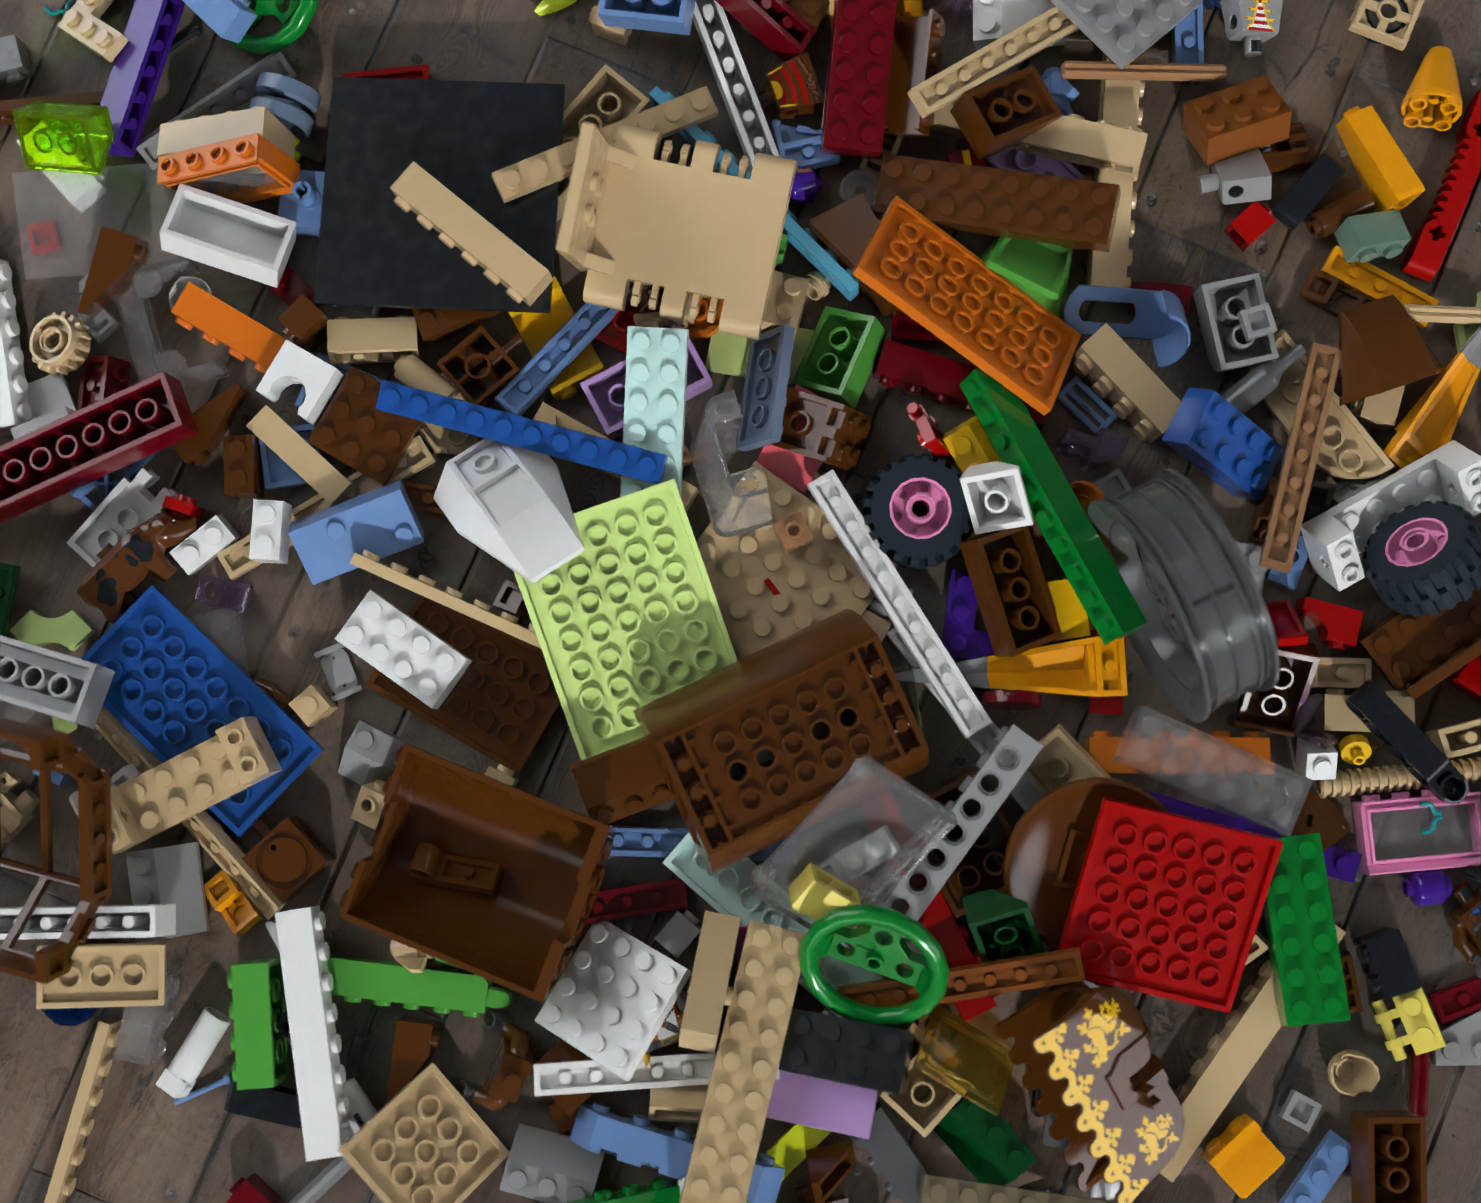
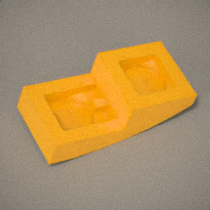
[204,869,264,937]

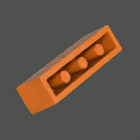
[170,282,294,375]

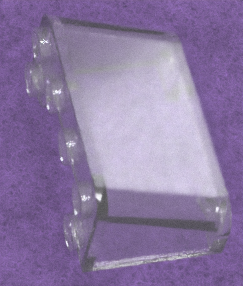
[689,390,774,537]

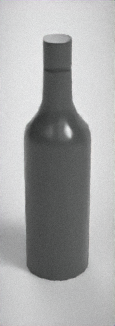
[1221,343,1307,414]

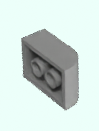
[1193,273,1279,372]

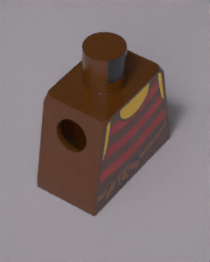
[756,51,825,119]

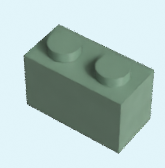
[1334,209,1412,263]

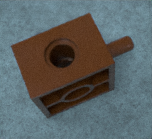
[436,325,524,407]
[242,815,336,903]

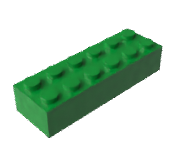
[1263,833,1351,1027]

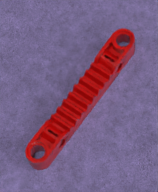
[1400,88,1481,282]

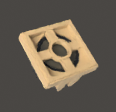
[1348,0,1425,51]

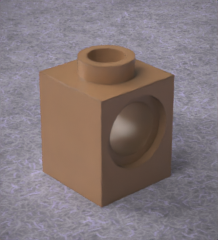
[772,511,813,554]

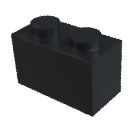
[1355,927,1420,1000]

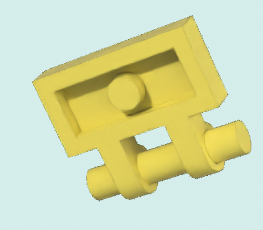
[1372,986,1447,1062]

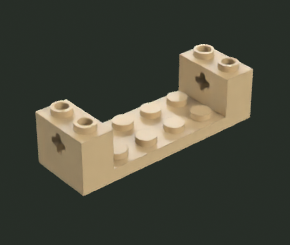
[77,717,282,855]

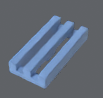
[1056,376,1118,438]

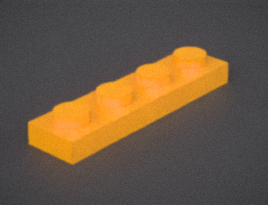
[1320,245,1440,329]

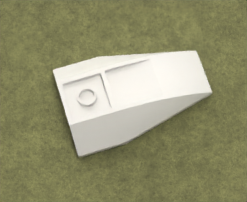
[433,438,585,583]

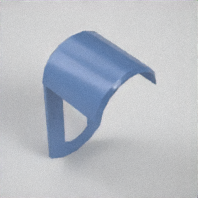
[1064,285,1191,367]

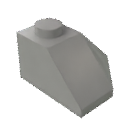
[338,720,418,786]

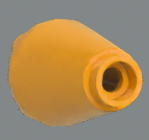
[1401,46,1463,131]

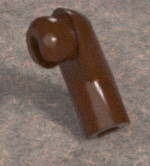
[253,677,291,711]

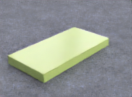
[705,327,815,387]

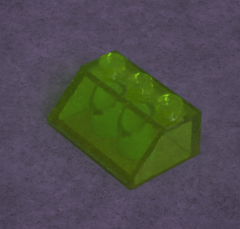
[12,101,114,175]

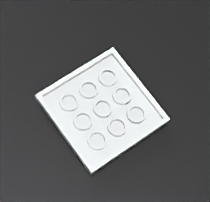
[534,921,692,1082]

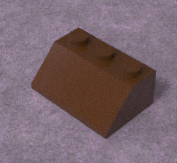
[570,737,673,824]

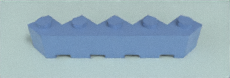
[570,1101,785,1203]

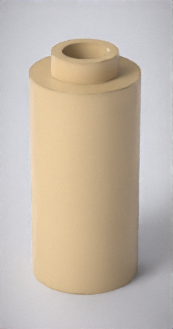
[394,354,459,398]

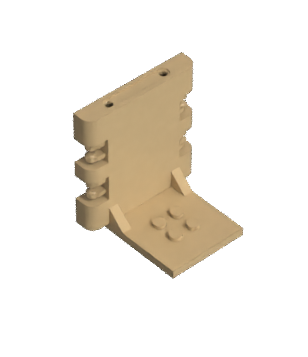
[556,122,798,340]

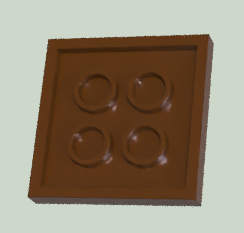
[307,366,423,486]

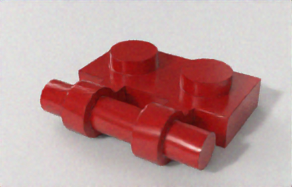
[907,402,956,466]

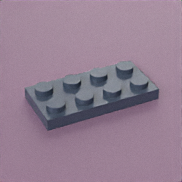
[736,324,795,452]

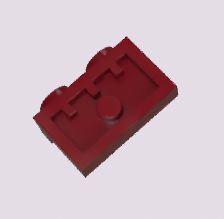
[77,356,130,411]

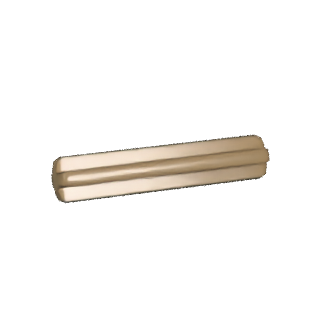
[1403,304,1481,324]

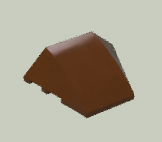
[1338,294,1445,406]

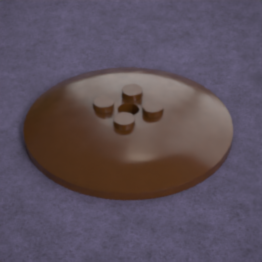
[1003,777,1169,949]

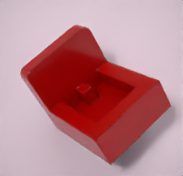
[162,493,205,527]

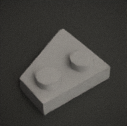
[1431,1009,1481,1066]

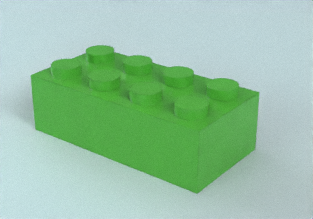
[227,956,290,1090]

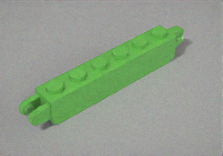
[327,953,514,1017]

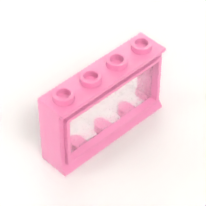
[1352,787,1481,875]

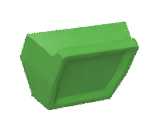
[978,237,1073,317]

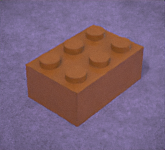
[1182,75,1292,166]

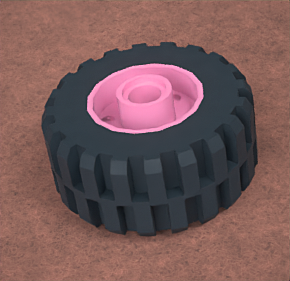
[861,453,973,570]
[1362,501,1481,616]

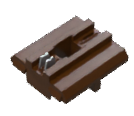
[1259,122,1311,174]

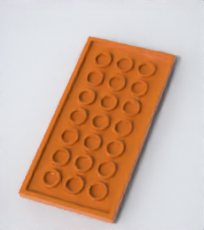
[852,196,1081,416]

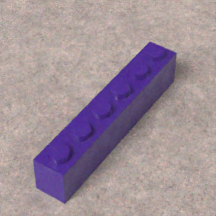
[88,0,185,157]

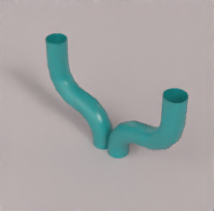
[44,0,74,16]
[1419,801,1442,834]

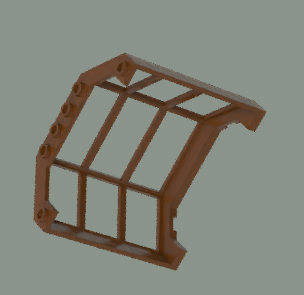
[0,717,112,984]

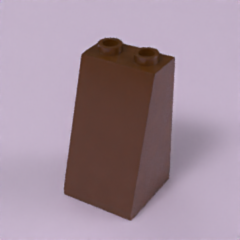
[810,194,903,316]

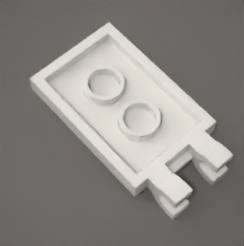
[66,468,178,567]

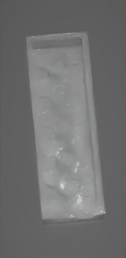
[1113,705,1313,837]

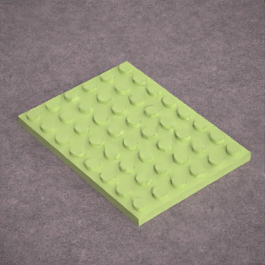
[514,479,738,761]

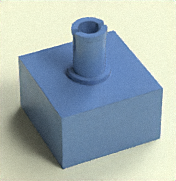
[277,169,325,238]

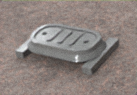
[314,643,364,702]

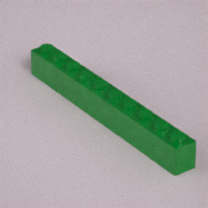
[959,368,1148,645]

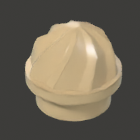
[805,270,832,301]

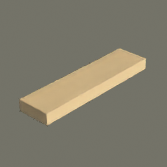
[246,405,353,506]

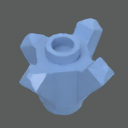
[1041,67,1080,116]

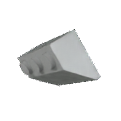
[126,842,210,943]
[499,1122,605,1203]

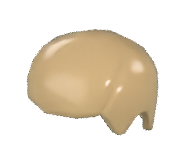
[1327,1049,1380,1097]

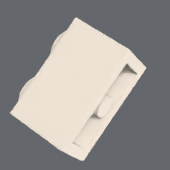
[249,499,292,564]
[169,514,241,575]

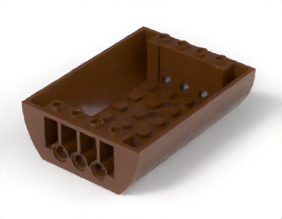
[633,609,929,876]

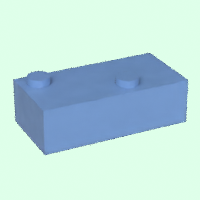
[288,480,424,585]

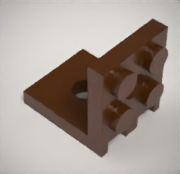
[770,387,871,472]

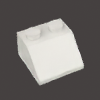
[960,461,1034,535]

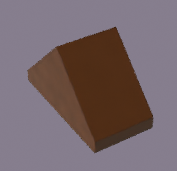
[805,1142,856,1203]

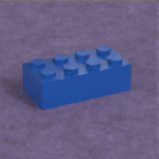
[1162,387,1285,501]

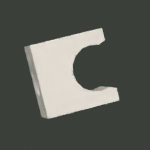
[256,340,345,426]

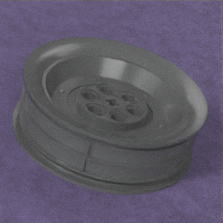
[1087,468,1280,723]

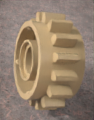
[29,311,91,376]

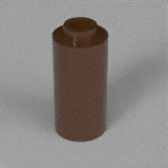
[1306,186,1376,239]

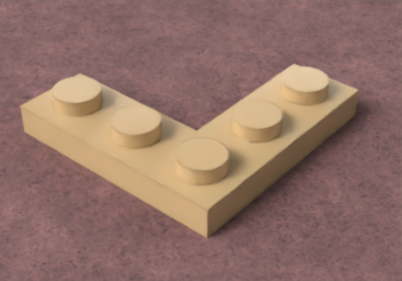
[57,0,129,63]

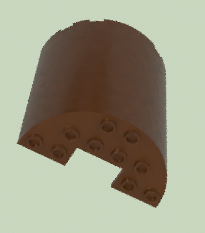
[339,744,614,1002]

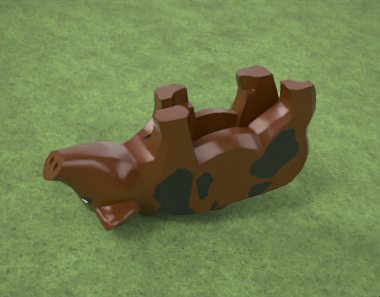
[77,512,198,625]

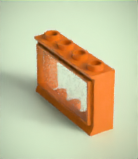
[157,133,300,204]

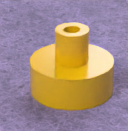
[1338,734,1372,765]

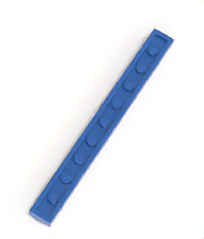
[375,380,668,484]

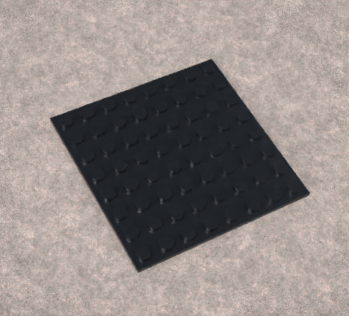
[314,77,566,313]

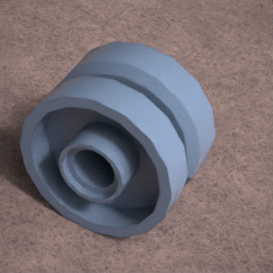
[249,72,322,139]

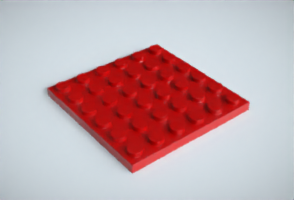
[1058,797,1284,1013]

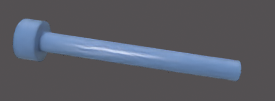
[173,1072,232,1106]

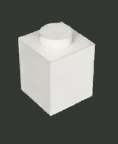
[1295,736,1338,781]

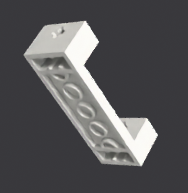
[1301,440,1481,592]

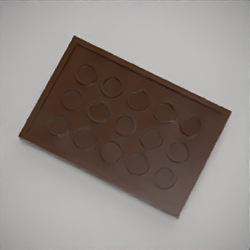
[366,594,561,775]

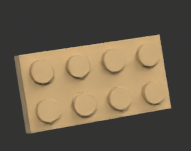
[36,942,167,1009]

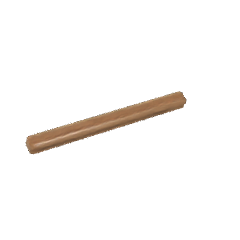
[1061,61,1227,82]

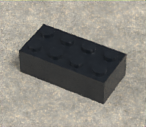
[779,1008,915,1096]

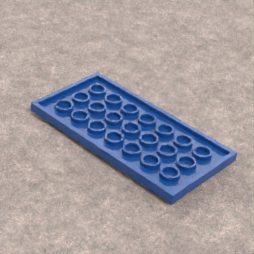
[81,585,325,837]

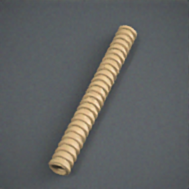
[1315,757,1481,798]

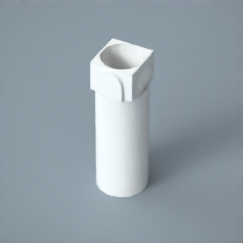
[155,1007,232,1099]

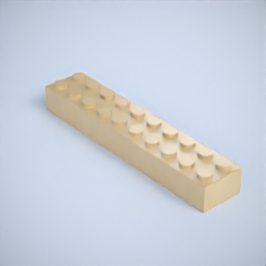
[679,920,805,1203]

